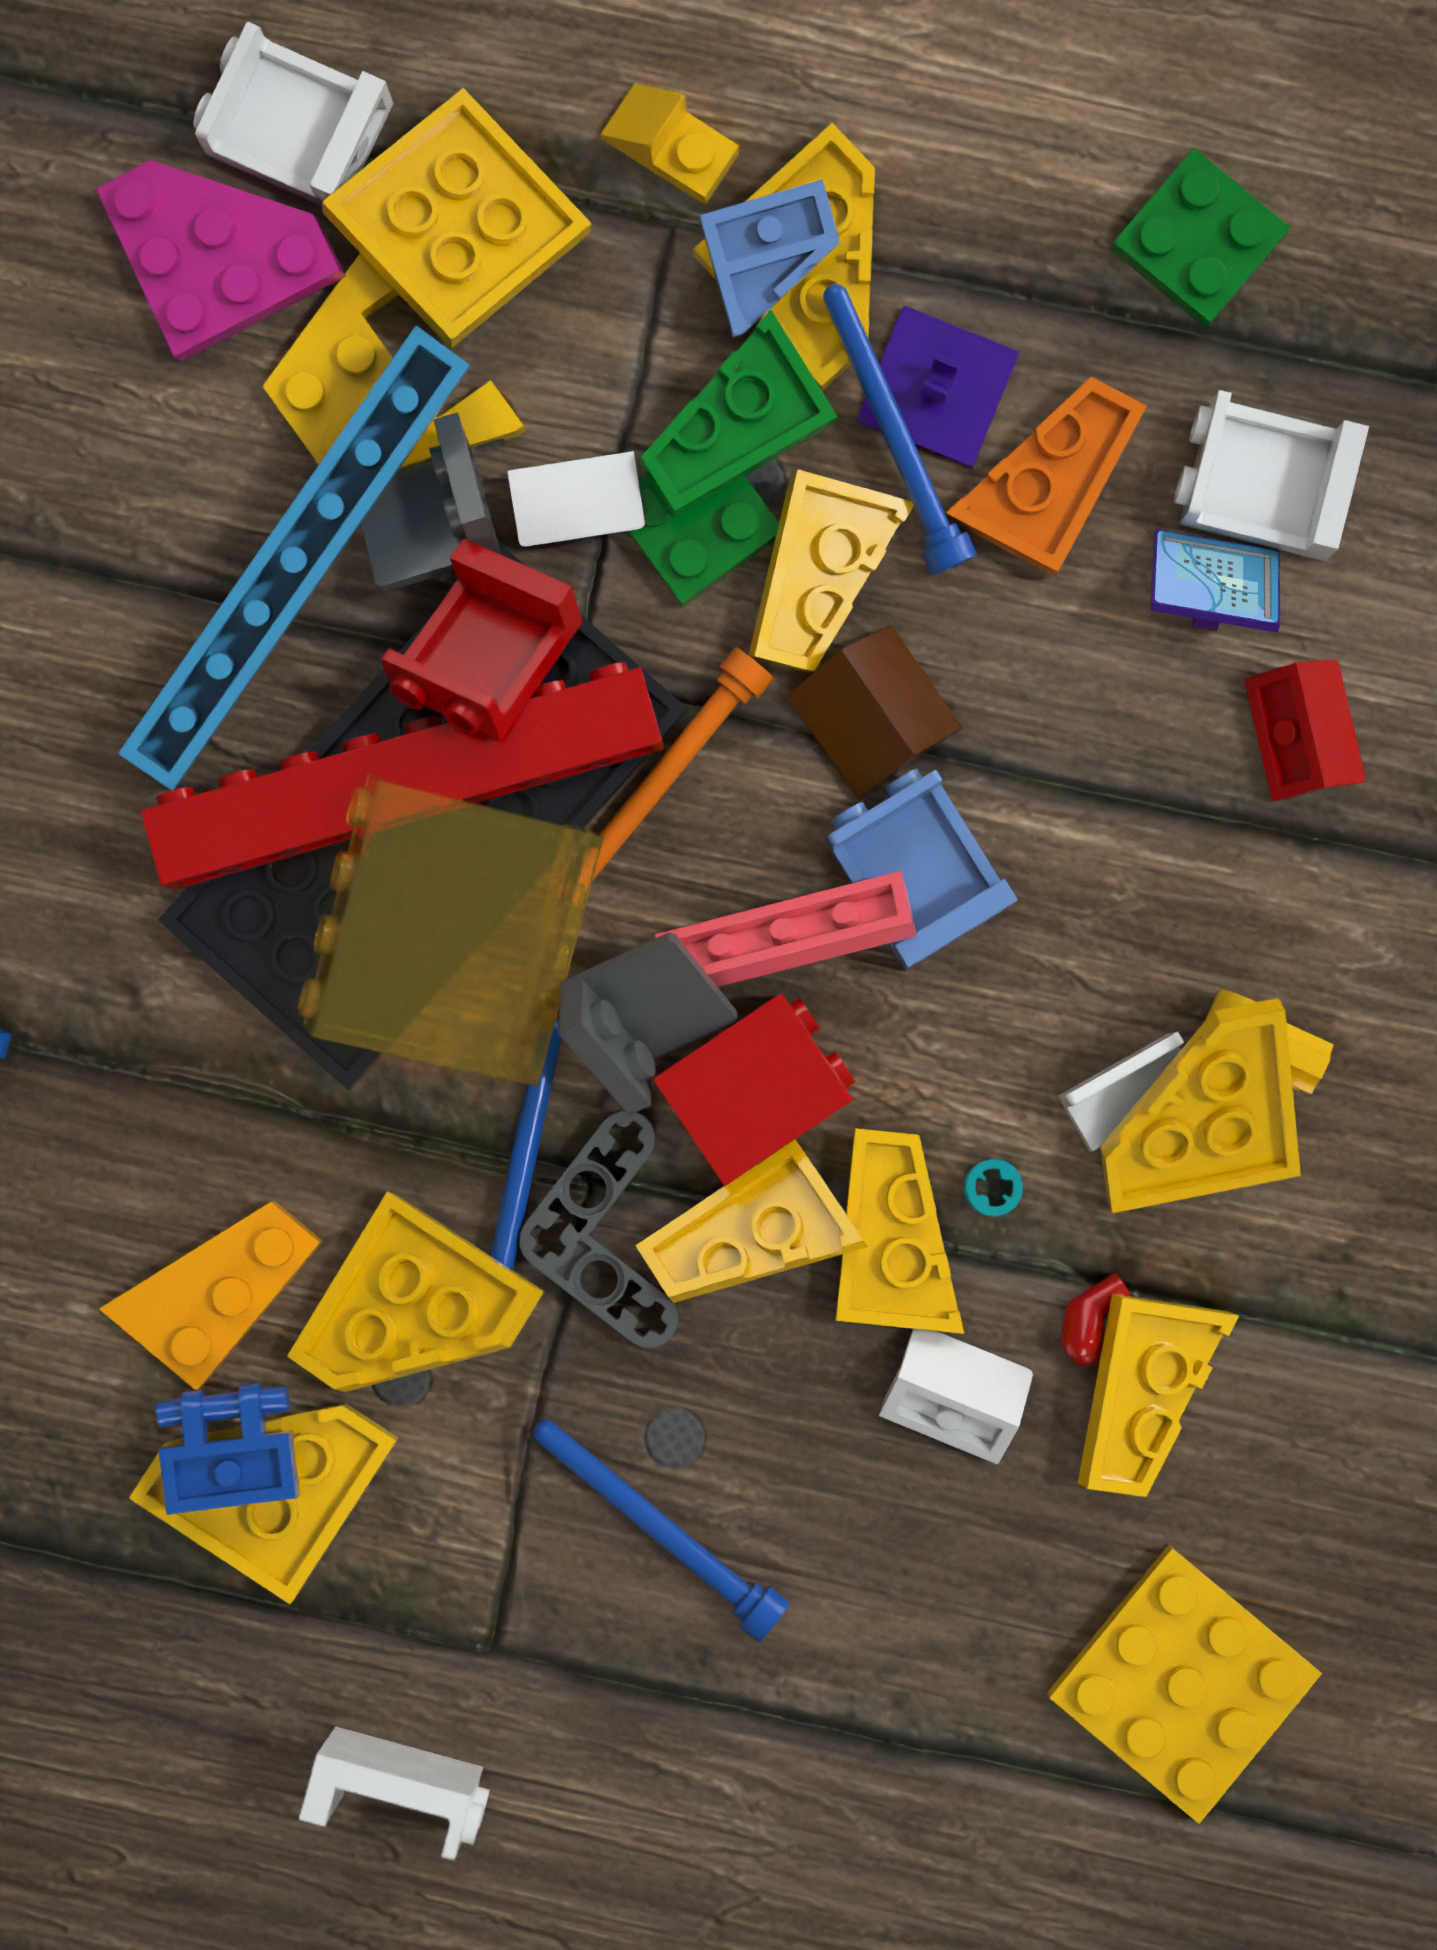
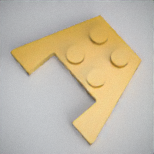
[262,253,525,469]

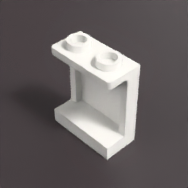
[193,22,393,206]
[1174,390,1369,562]
[299,1727,490,1860]

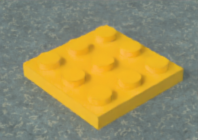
[322,88,592,349]
[1047,1545,1322,1824]

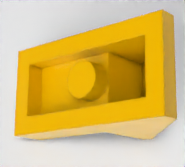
[600,83,739,205]

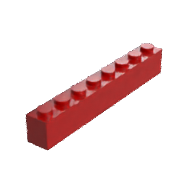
[140,662,664,890]

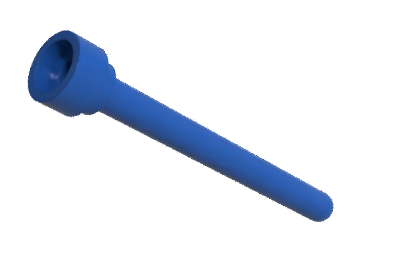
[823,284,977,576]
[490,1018,562,1271]
[533,1420,790,1643]

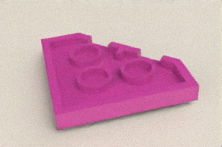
[96,160,346,362]

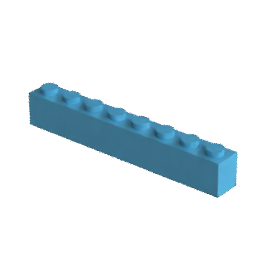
[118,326,470,790]

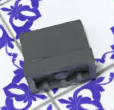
[361,412,501,592]
[559,933,737,1115]

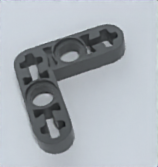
[519,1110,679,1348]

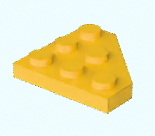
[693,123,875,391]
[1100,998,1301,1213]
[287,1191,544,1392]
[129,1403,399,1604]

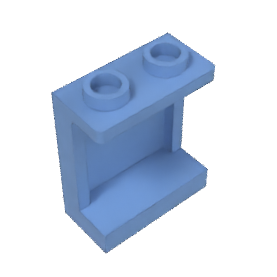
[825,768,1018,971]

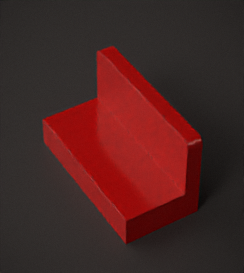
[1244,660,1365,802]

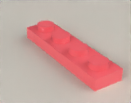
[655,871,917,987]

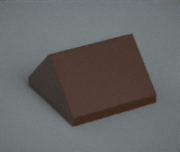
[787,625,963,800]

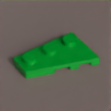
[640,310,838,518]

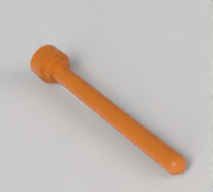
[558,647,774,901]

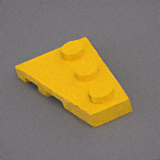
[749,469,914,673]
[635,1139,868,1303]
[1078,1294,1239,1497]

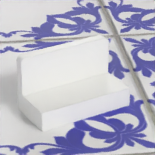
[507,451,645,547]
[1058,1031,1184,1151]
[879,1329,1033,1464]

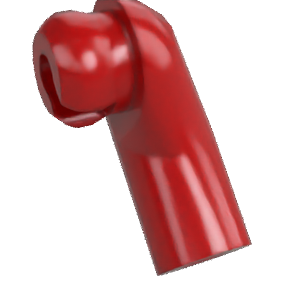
[1060,1272,1131,1367]

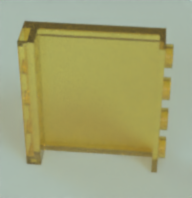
[298,774,604,1086]

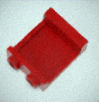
[380,538,583,742]
[653,993,856,1186]

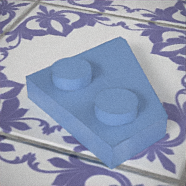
[699,179,840,338]

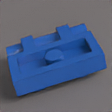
[156,1382,300,1515]

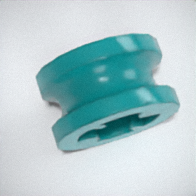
[963,1159,1023,1217]

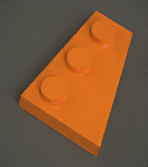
[946,377,1147,577]

